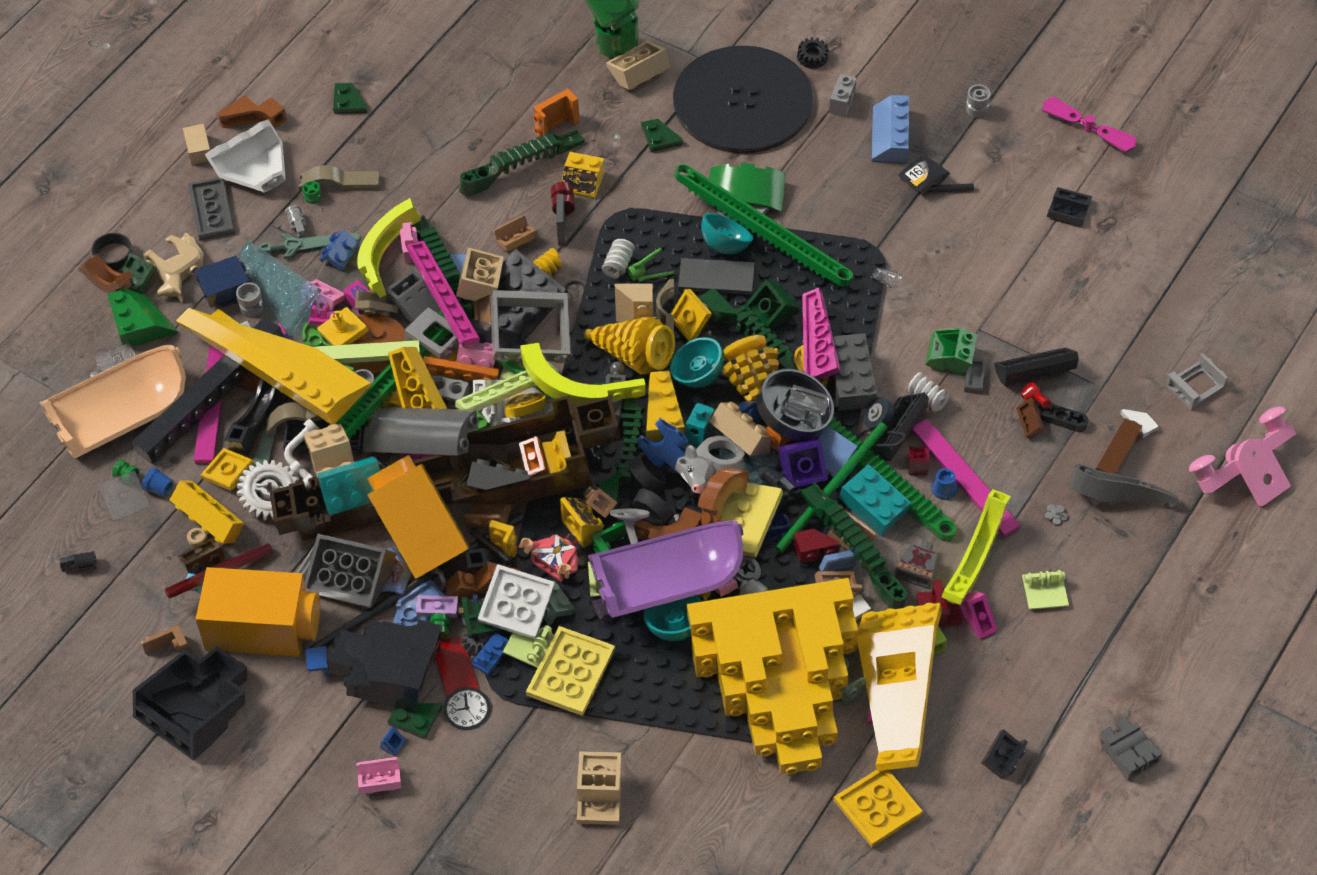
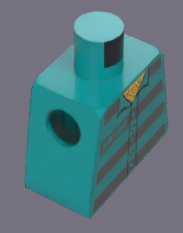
[685,403,715,448]

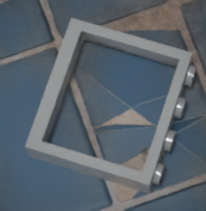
[491,290,570,363]

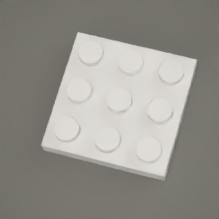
[478,564,555,639]

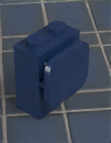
[195,255,252,307]

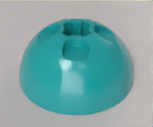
[701,213,753,254]
[670,337,724,388]
[644,595,702,641]

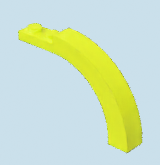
[358,198,421,298]
[520,343,645,405]
[942,489,1011,605]

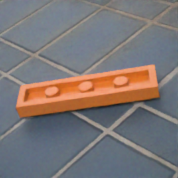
[423,356,499,382]

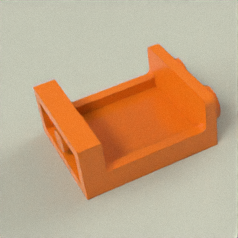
[533,89,580,138]

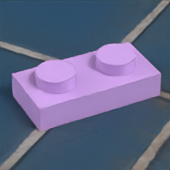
[416,595,459,618]

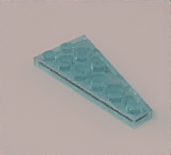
[238,240,322,336]

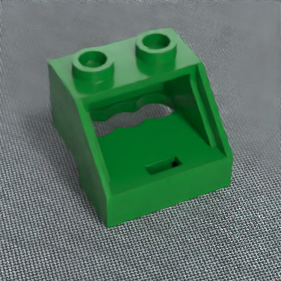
[925,328,977,375]

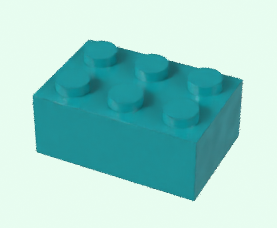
[317,457,380,515]
[839,464,911,536]

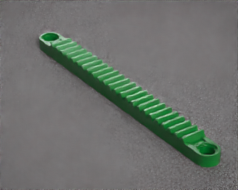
[674,164,853,287]
[335,311,450,440]
[828,417,956,541]

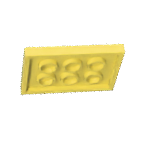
[721,482,783,558]
[526,626,615,716]

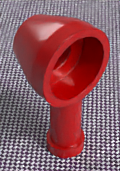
[1021,382,1051,408]

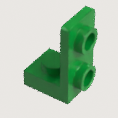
[591,521,628,553]

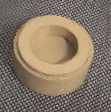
[187,528,208,547]

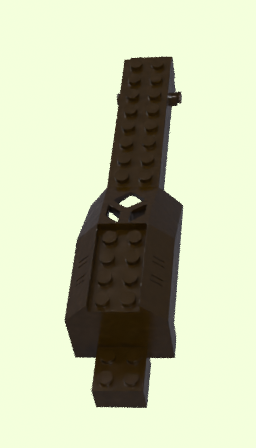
[269,395,622,541]

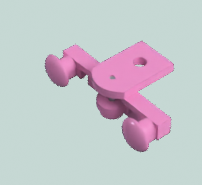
[1189,407,1296,506]

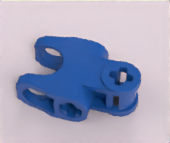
[637,417,688,474]

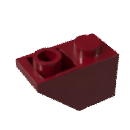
[794,529,839,563]

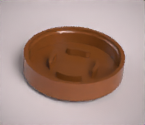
[341,314,405,380]

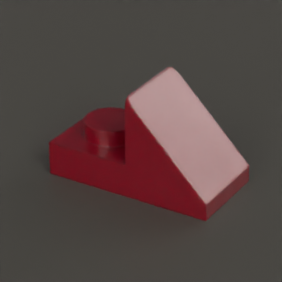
[908,447,930,475]

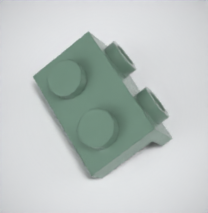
[543,580,575,625]

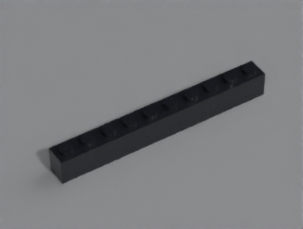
[132,317,285,464]

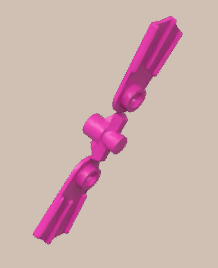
[1042,96,1137,153]

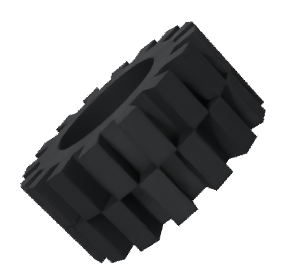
[797,37,829,69]

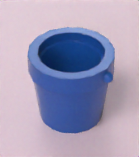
[142,467,174,497]
[930,468,958,500]

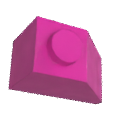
[960,591,997,639]

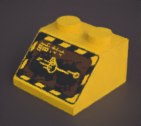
[562,152,605,199]
[560,497,604,548]

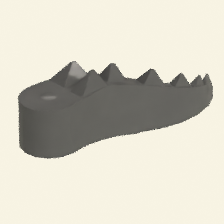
[1069,464,1179,508]

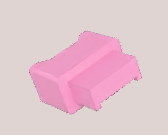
[400,222,418,264]

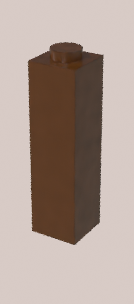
[1096,418,1143,475]

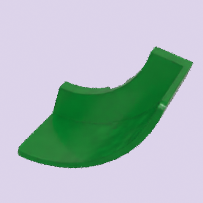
[706,163,786,212]

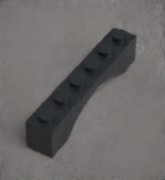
[224,379,280,456]

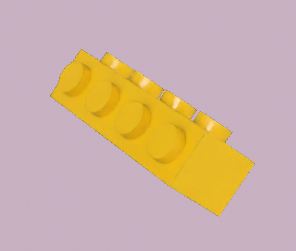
[170,480,245,544]

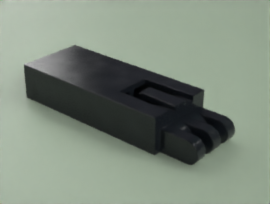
[468,317,528,349]

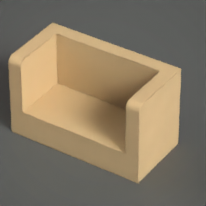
[183,124,210,165]

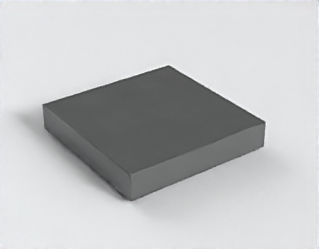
[556,194,566,245]

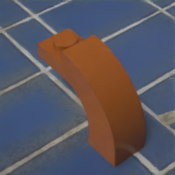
[79,254,133,294]
[698,467,749,526]
[633,508,702,540]

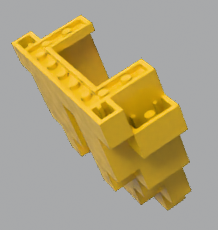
[687,578,858,775]

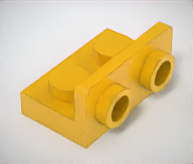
[542,431,571,474]
[489,520,518,558]

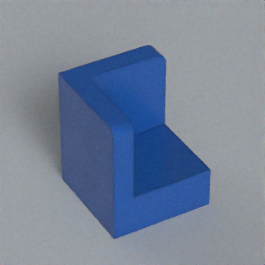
[306,646,330,677]

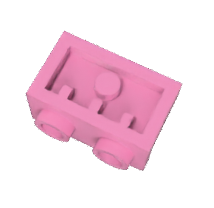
[301,279,345,312]

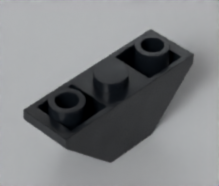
[443,548,503,581]

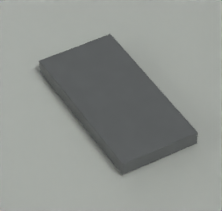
[188,177,235,241]
[678,258,754,295]

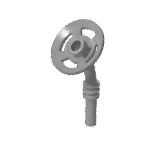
[610,509,650,544]

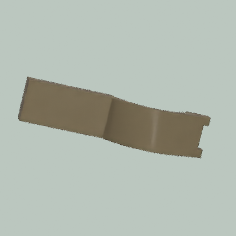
[299,165,380,190]
[656,279,674,356]
[265,402,323,437]

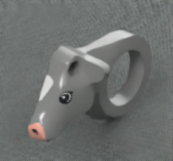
[675,436,744,494]

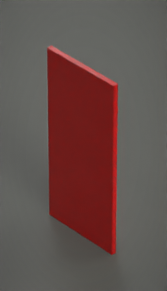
[435,635,479,697]

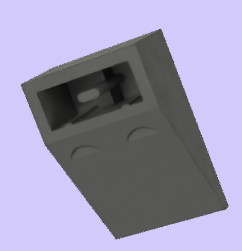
[385,269,441,323]
[467,459,531,490]

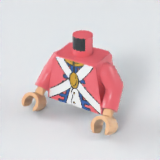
[519,534,579,582]

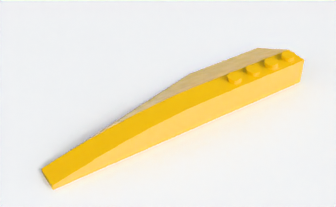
[176,308,372,425]

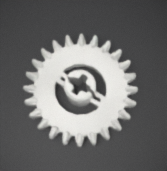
[237,460,299,520]

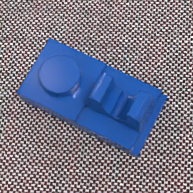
[472,632,509,675]

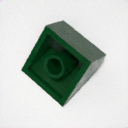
[744,279,799,329]

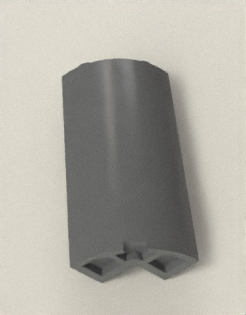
[363,407,478,456]

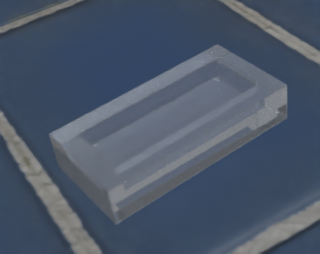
[788,385,830,416]

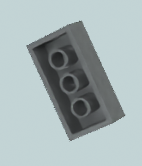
[832,333,877,411]

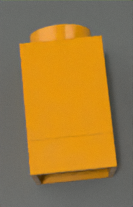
[367,455,469,579]
[196,567,320,657]

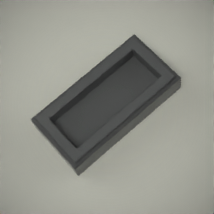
[964,359,986,394]

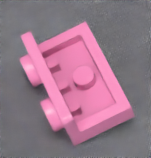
[456,343,495,368]
[356,757,401,794]

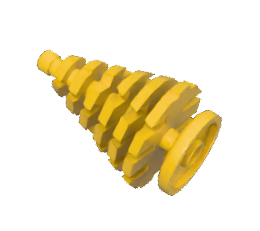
[584,317,675,374]
[721,335,779,401]

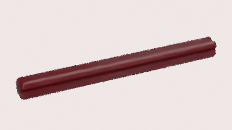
[165,543,273,599]

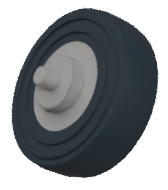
[863,397,894,429]

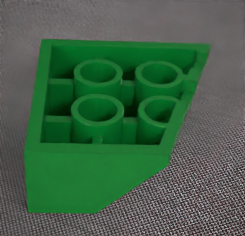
[107,289,178,349]

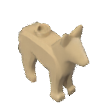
[144,232,204,303]

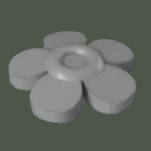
[1045,504,1067,525]

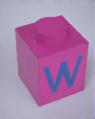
[343,280,372,313]

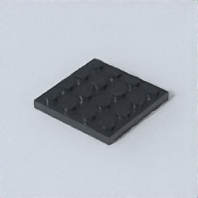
[473,249,568,341]

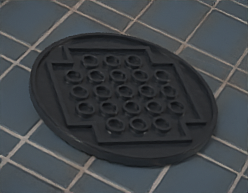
[673,46,812,153]

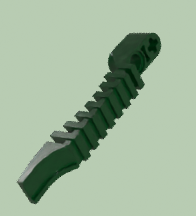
[459,129,585,196]
[412,215,474,318]
[698,289,797,370]
[596,397,643,517]
[801,482,907,609]

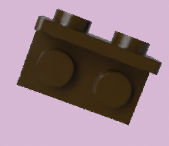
[177,538,226,575]

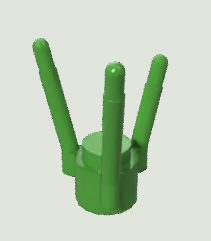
[627,248,675,283]

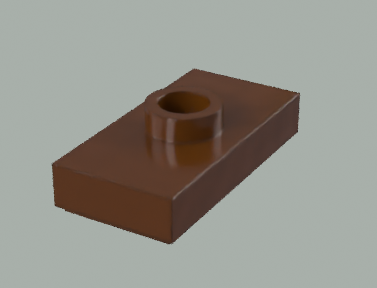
[1016,398,1045,440]

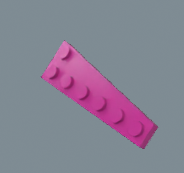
[802,288,841,380]

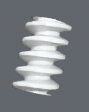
[602,239,635,279]
[908,372,950,412]

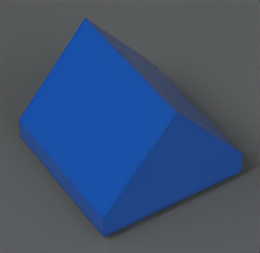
[380,726,406,756]

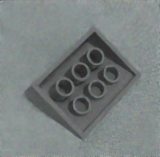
[305,534,397,608]

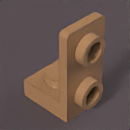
[582,485,617,518]
[141,625,190,654]

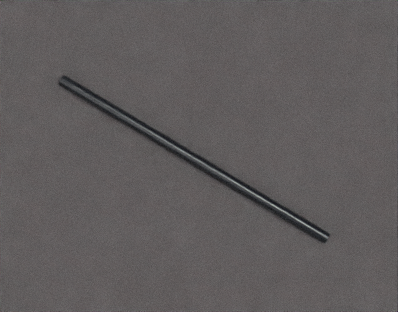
[307,512,525,649]

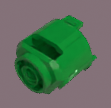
[585,0,639,31]
[593,16,639,59]

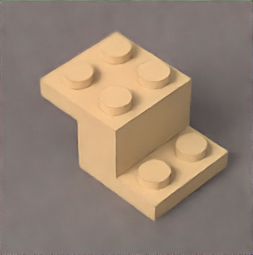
[303,424,354,477]
[577,751,622,825]

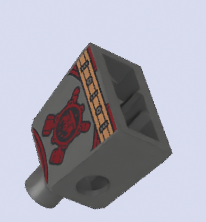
[895,541,937,590]

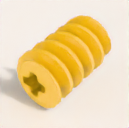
[533,248,563,277]

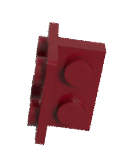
[916,580,963,627]

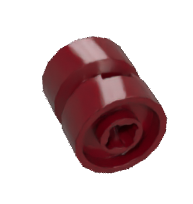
[550,182,575,216]

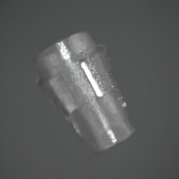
[873,268,902,289]

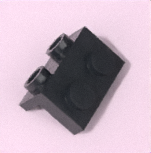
[981,729,1028,778]

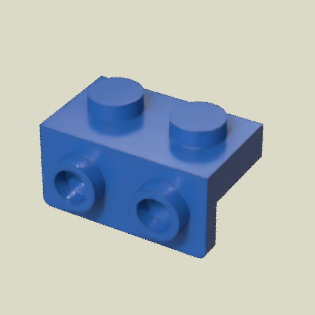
[319,229,360,271]

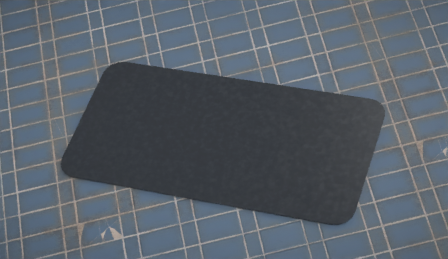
[486,207,886,743]

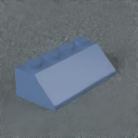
[872,95,909,163]

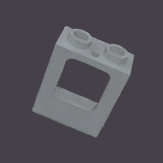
[404,307,460,360]
[1166,353,1228,410]

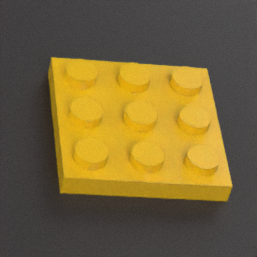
[834,770,923,848]

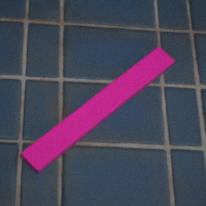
[407,241,480,347]
[194,345,225,464]
[911,419,1020,538]

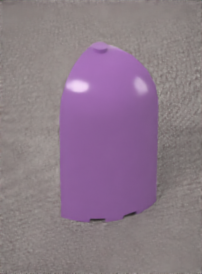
[588,520,744,618]

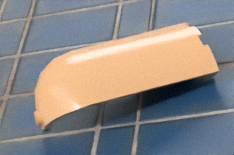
[40,345,186,458]

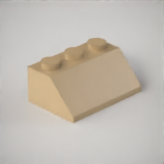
[606,41,671,90]
[457,248,504,301]
[615,284,653,323]
[709,402,771,456]

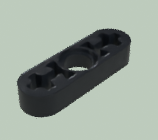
[1036,402,1089,432]

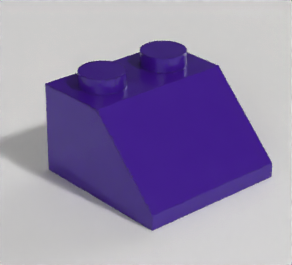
[778,439,828,488]

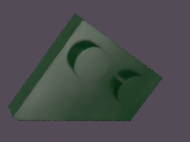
[333,83,367,114]
[641,119,683,152]
[121,253,157,294]
[461,597,507,637]
[388,703,443,739]

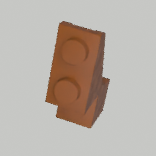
[217,95,287,128]
[446,562,520,603]

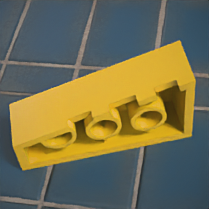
[388,347,447,409]
[646,371,684,443]

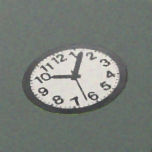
[443,687,491,730]

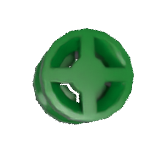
[302,181,321,204]

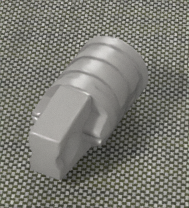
[285,205,307,238]

